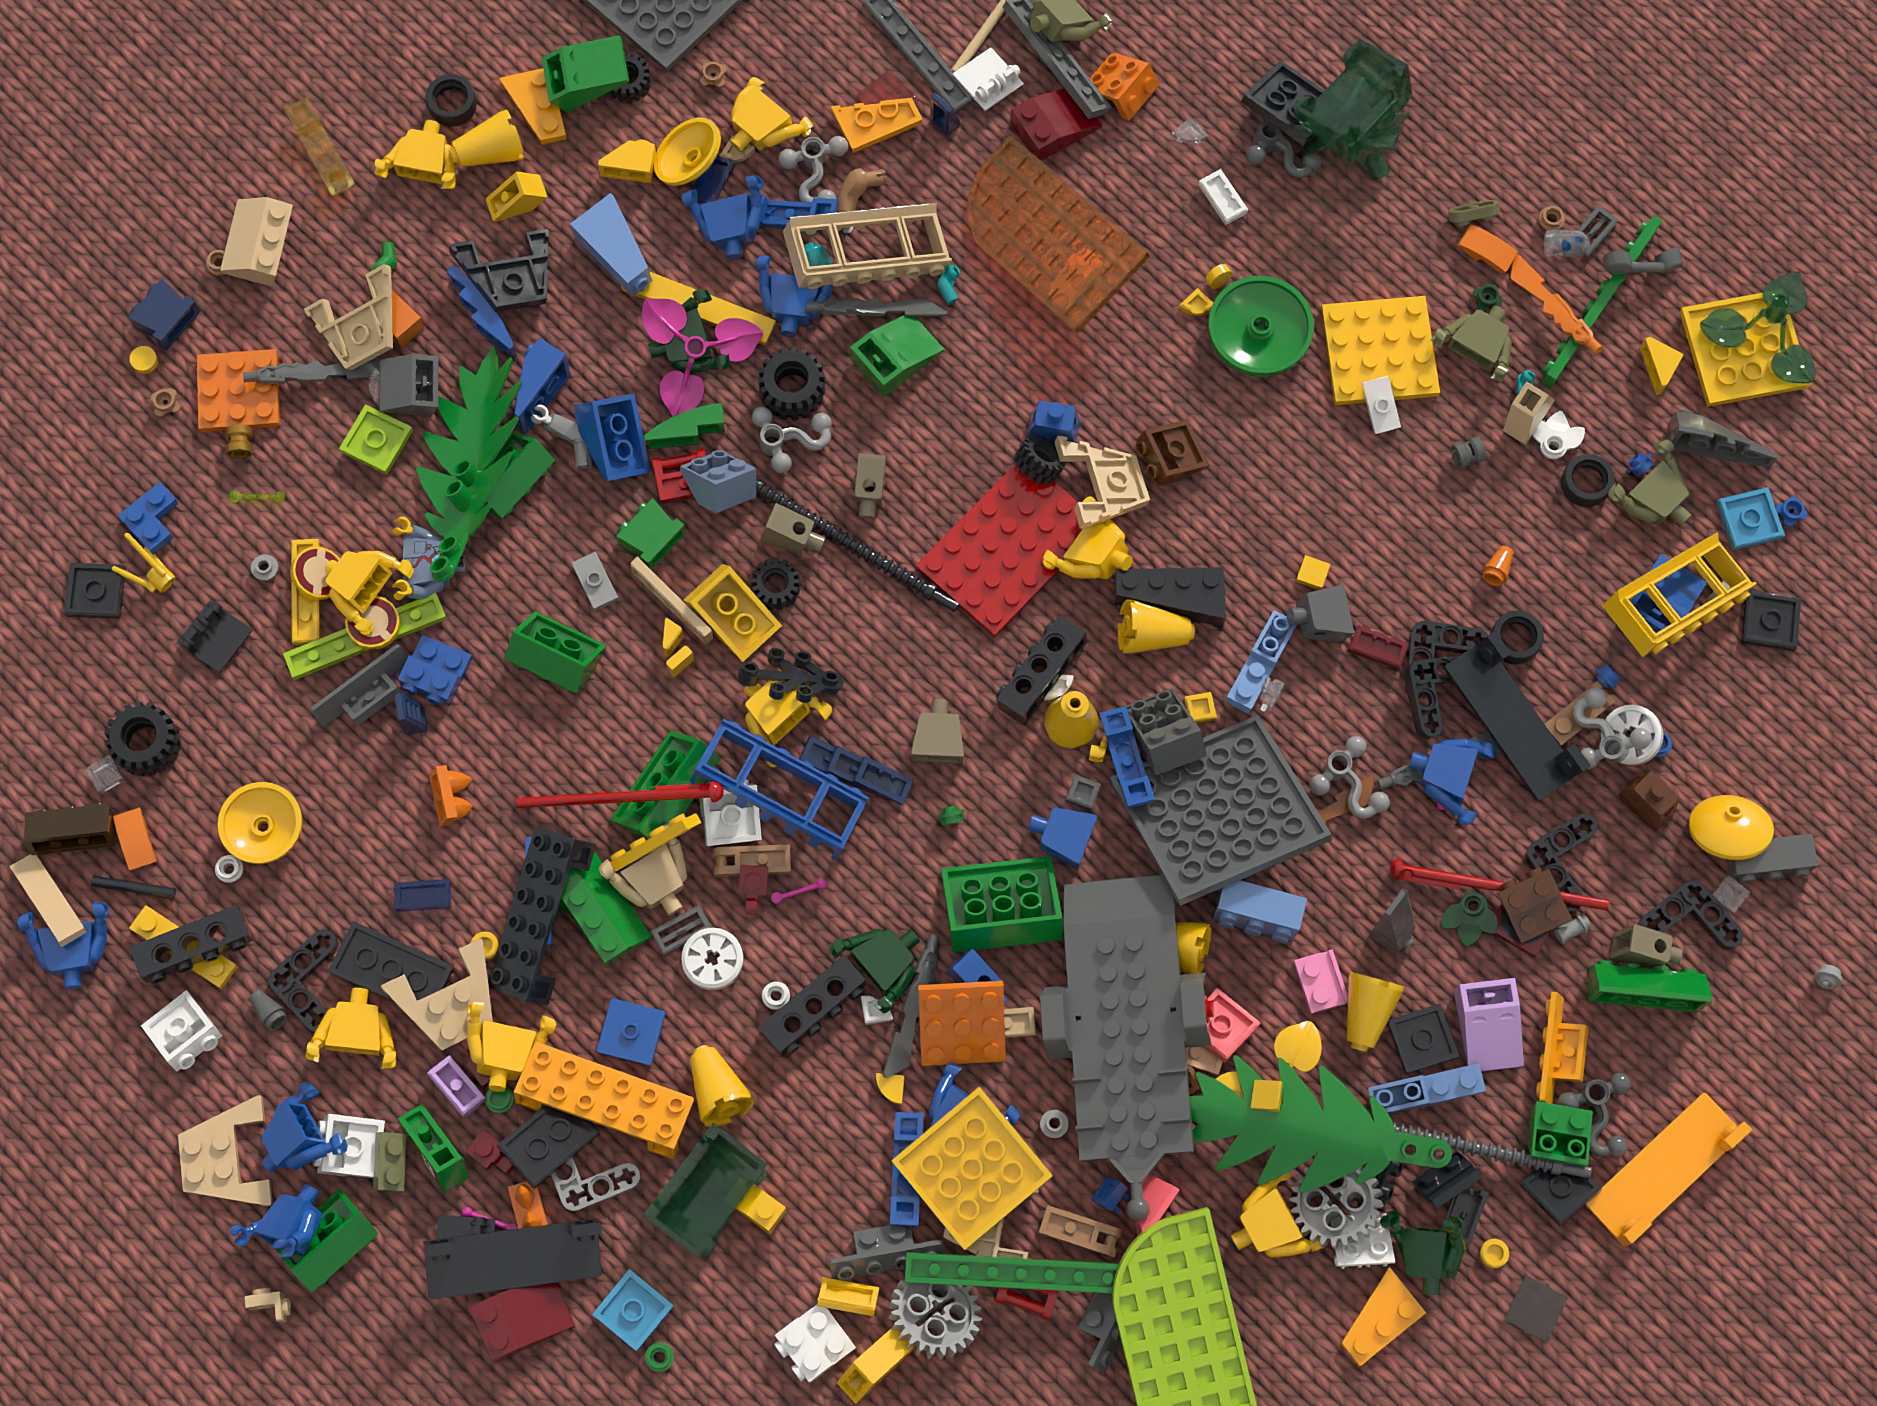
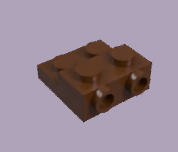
[1136,419,1210,486]
[1496,866,1572,943]

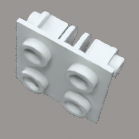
[952,48,1024,111]
[1330,1213,1395,1269]

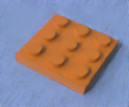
[197,349,281,433]
[918,981,1006,1066]

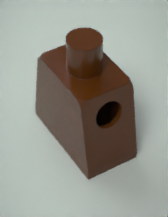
[1618,771,1680,832]

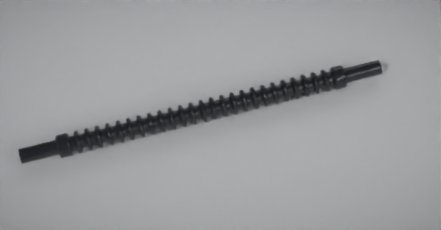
[756,479,959,612]

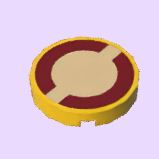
[290,547,340,600]
[345,596,400,650]

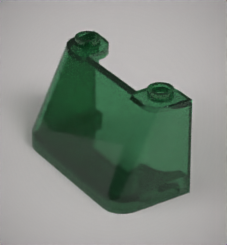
[1293,38,1412,162]
[642,1123,768,1258]

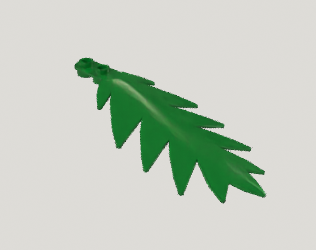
[416,346,522,582]
[1190,1055,1452,1193]

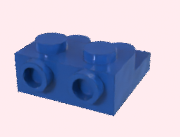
[398,635,473,705]

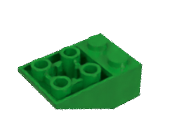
[542,35,629,113]
[850,315,945,397]

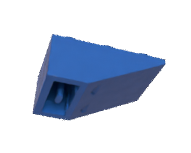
[1630,554,1707,643]

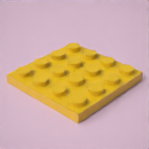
[1680,289,1811,407]
[1321,296,1440,405]
[891,1087,1053,1250]

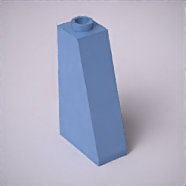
[570,193,652,296]

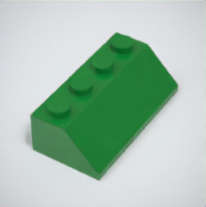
[610,730,721,841]
[560,852,652,968]
[1587,960,1712,1012]

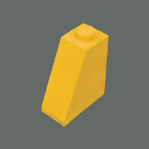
[836,1329,916,1404]

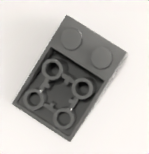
[1126,688,1207,775]

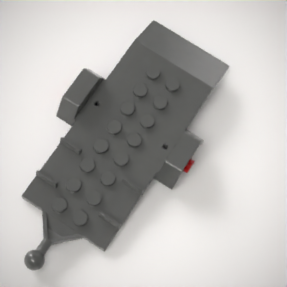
[1040,875,1214,1221]

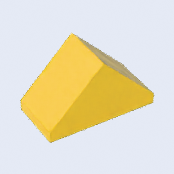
[1639,337,1684,395]

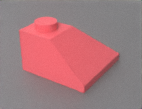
[1130,1175,1179,1236]

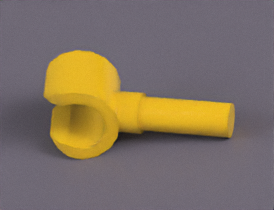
[1089,734,1108,762]

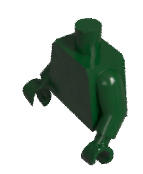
[648,289,730,372]
[829,929,921,1013]
[1380,1210,1466,1295]

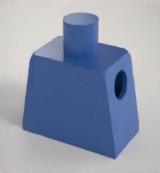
[1026,401,1080,444]
[1028,808,1097,870]
[945,949,1007,1003]

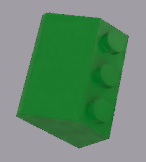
[484,430,555,518]
[504,611,607,693]
[275,1188,379,1292]

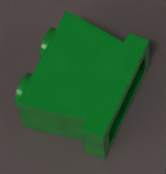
[616,498,686,570]

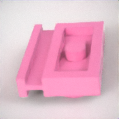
[1293,949,1348,1015]

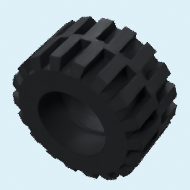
[758,347,825,421]
[104,702,181,777]

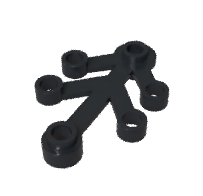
[737,648,844,703]

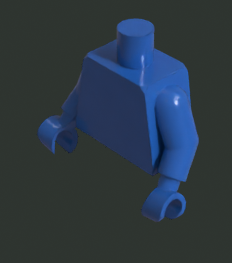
[682,176,763,260]
[756,256,833,337]
[1409,738,1495,825]
[17,902,109,990]
[929,1063,1019,1127]
[261,1082,348,1172]
[230,1184,322,1257]

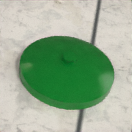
[1208,276,1314,377]

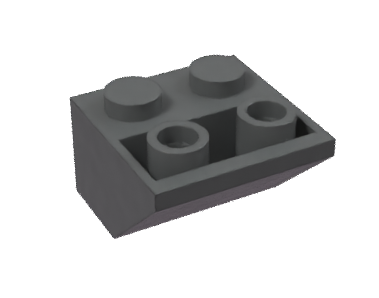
[379,354,439,416]

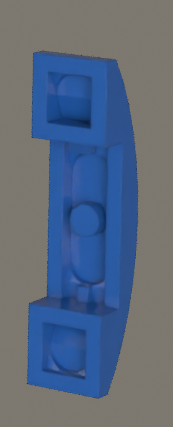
[748,194,839,229]
[1100,706,1155,809]
[890,1112,924,1227]

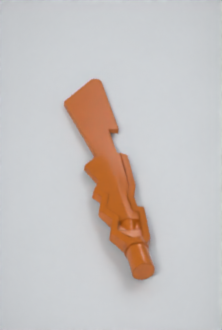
[1510,254,1603,355]

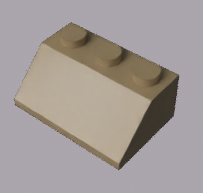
[220,197,293,287]

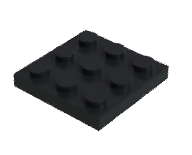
[1241,61,1343,146]

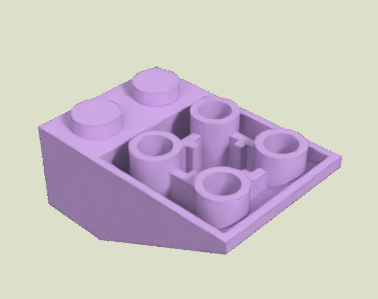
[1454,978,1524,1072]

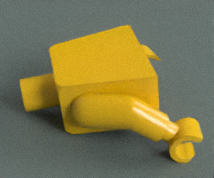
[730,77,813,152]
[375,120,457,189]
[1043,497,1133,579]
[325,551,414,635]
[744,680,832,767]
[305,988,396,1069]
[467,1001,556,1092]
[1231,1172,1323,1258]

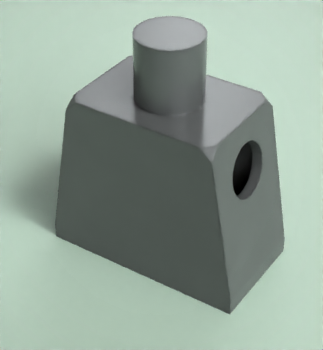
[1287,585,1354,642]

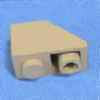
[1503,381,1555,445]

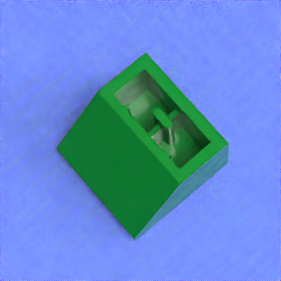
[1527,1101,1593,1167]

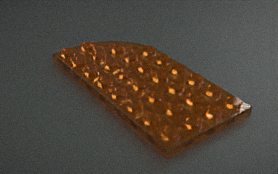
[967,135,1150,334]

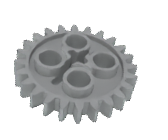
[1289,1166,1384,1250]
[888,1278,982,1360]

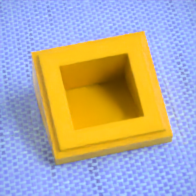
[663,618,684,657]
[1251,1080,1283,1113]

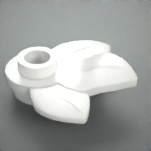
[1532,411,1585,460]

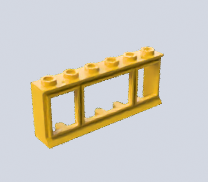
[1602,532,1756,657]

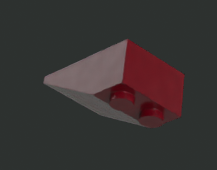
[1010,88,1102,163]
[469,1282,575,1363]

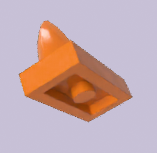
[429,765,473,827]
[508,1181,548,1228]

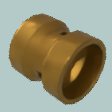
[225,424,253,459]

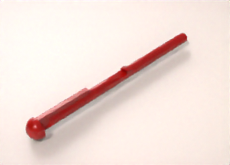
[516,781,724,808]
[1389,858,1609,911]

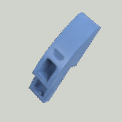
[1225,610,1297,714]
[1368,1063,1486,1114]

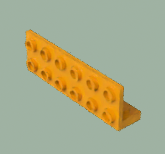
[514,1042,694,1160]
[1585,1093,1752,1247]

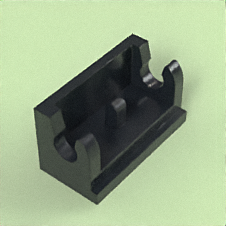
[1441,1186,1489,1248]

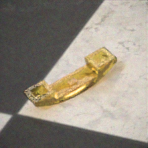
[284,97,356,197]

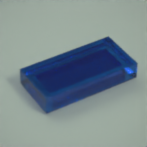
[691,155,735,204]
[394,879,452,912]

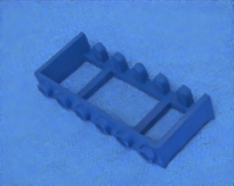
[689,719,869,860]

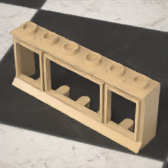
[783,203,952,289]

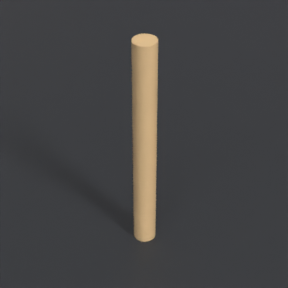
[951,0,1006,73]

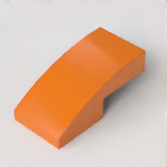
[1457,224,1518,274]
[113,807,157,870]

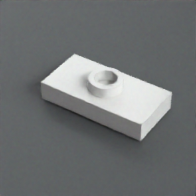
[1198,169,1248,226]
[1361,376,1401,434]

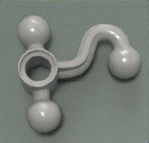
[778,136,849,203]
[752,406,832,474]
[1573,687,1651,769]
[1309,736,1390,819]

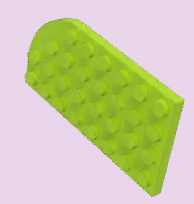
[1112,1207,1257,1406]

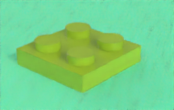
[339,404,413,475]

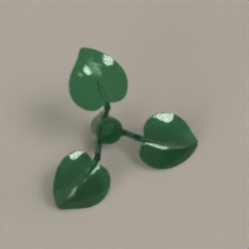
[1298,112,1410,180]
[1700,271,1816,384]

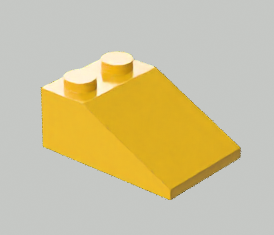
[683,564,782,662]

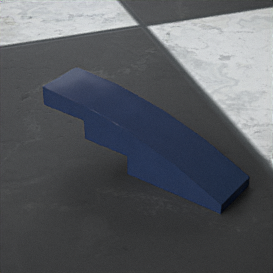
[799,736,914,805]

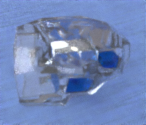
[1544,229,1590,257]

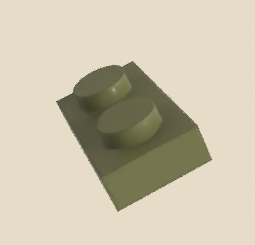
[373,1132,407,1192]

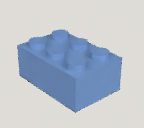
[1212,880,1307,943]

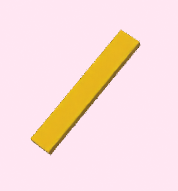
[621,272,776,346]

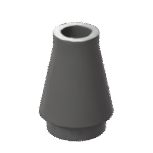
[248,989,288,1031]

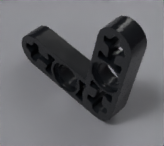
[1405,621,1489,699]
[1404,656,1459,740]
[1525,813,1598,914]
[1638,880,1744,950]
[268,929,338,1033]

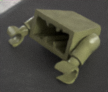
[1030,0,1113,42]
[1431,306,1512,382]
[1608,440,1692,527]

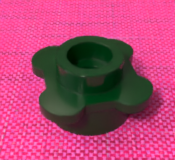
[1472,284,1502,312]

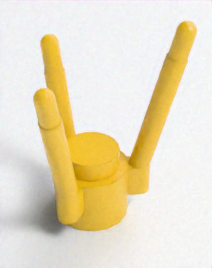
[112,533,176,593]

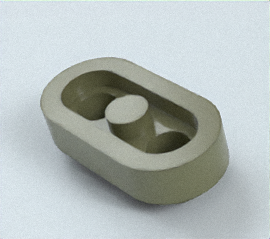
[1448,200,1500,226]

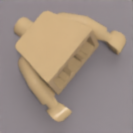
[599,823,687,916]

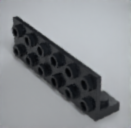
[1444,631,1590,801]
[488,826,597,1005]
[423,1218,602,1299]

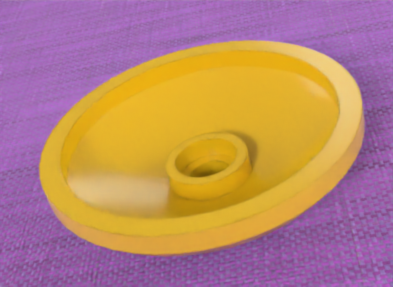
[654,117,721,186]
[218,782,302,864]
[1689,795,1774,860]

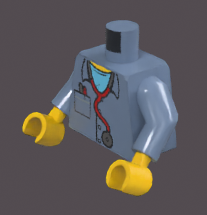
[392,517,466,600]

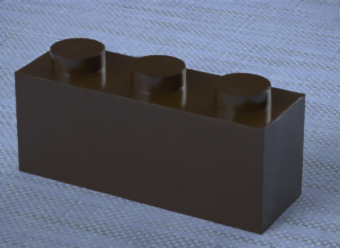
[24,803,116,855]

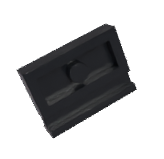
[1412,1152,1482,1209]

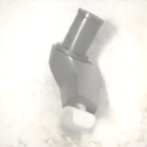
[531,405,592,469]

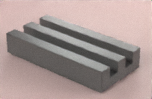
[1566,205,1619,260]
[650,905,712,957]

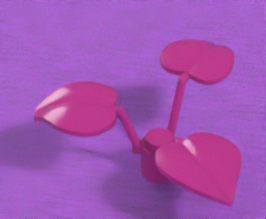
[642,298,763,417]

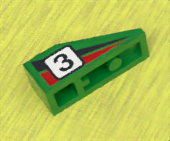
[397,1104,469,1193]

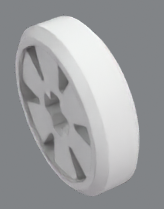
[1601,705,1663,766]
[681,928,743,990]

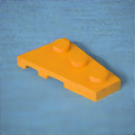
[499,68,567,145]
[831,98,923,153]
[1340,1267,1426,1367]

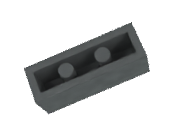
[1726,834,1819,884]

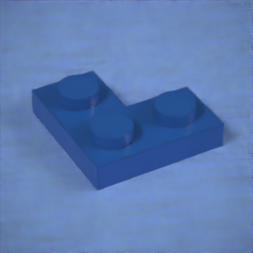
[118,482,179,555]

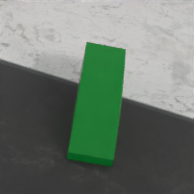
[644,403,725,450]

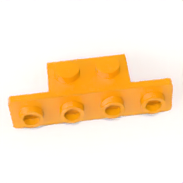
[1536,992,1589,1104]

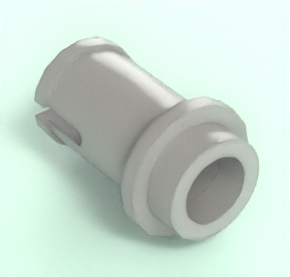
[1554,914,1591,944]

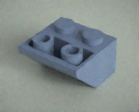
[680,450,756,513]

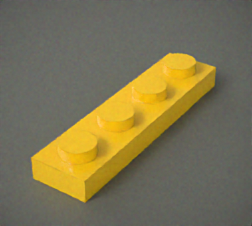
[610,813,701,873]
[129,905,238,990]

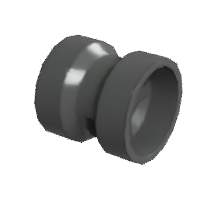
[1451,436,1486,469]

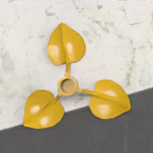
[1216,1021,1321,1156]

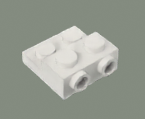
[700,779,762,846]
[141,990,222,1072]
[313,1114,385,1178]
[774,1305,856,1384]

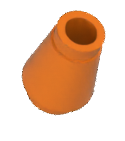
[1482,546,1514,587]

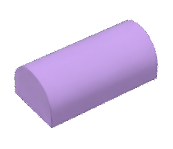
[427,1055,485,1118]

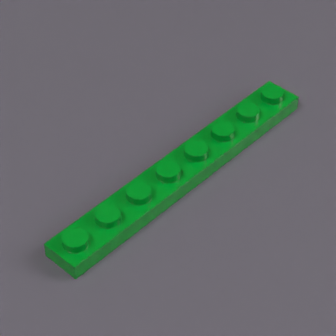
[1542,215,1663,389]
[905,1252,1119,1293]

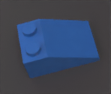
[515,338,571,435]
[573,394,651,482]

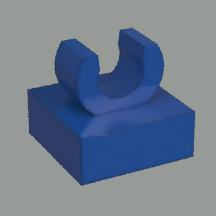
[1091,1177,1130,1214]

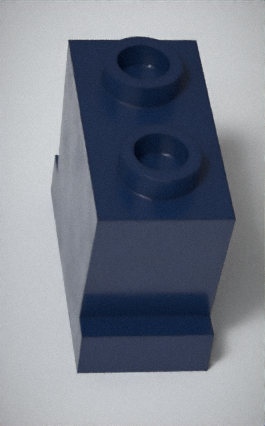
[128,279,200,351]

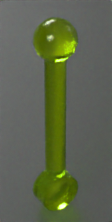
[229,491,285,502]

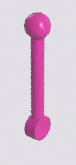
[771,879,827,904]
[461,1207,518,1230]

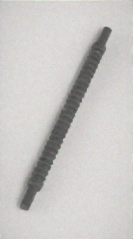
[1322,1109,1592,1179]

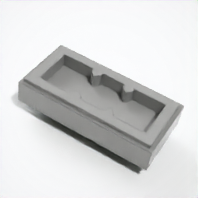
[571,552,619,612]

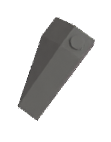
[1667,410,1778,468]
[1368,888,1415,956]

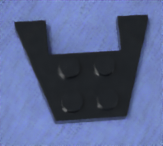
[449,229,549,312]

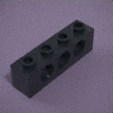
[996,615,1087,726]
[129,904,253,984]
[758,955,866,1057]

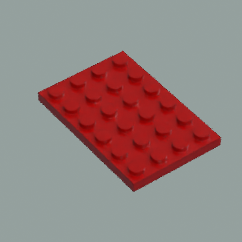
[916,462,1083,638]

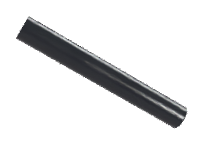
[91,875,176,899]

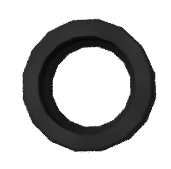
[426,74,477,126]
[1561,454,1615,507]
[1490,611,1544,664]

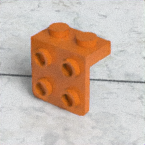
[1090,53,1160,121]

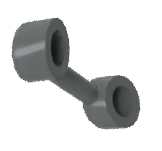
[1603,247,1683,275]

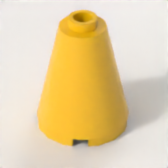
[449,110,524,167]
[1118,600,1195,654]
[1044,691,1099,749]
[1176,922,1212,974]
[1347,972,1405,1052]
[690,1045,754,1127]

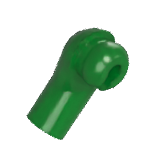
[370,242,397,272]

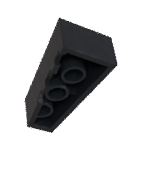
[1113,567,1226,629]

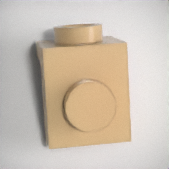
[245,1288,291,1324]

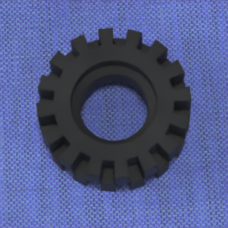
[608,52,651,103]
[1014,436,1066,485]
[751,558,800,610]

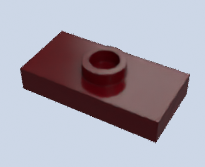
[1348,625,1409,670]

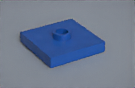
[596,998,666,1067]

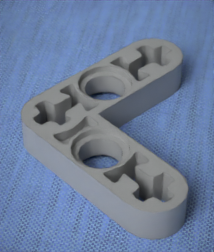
[552,1157,641,1212]

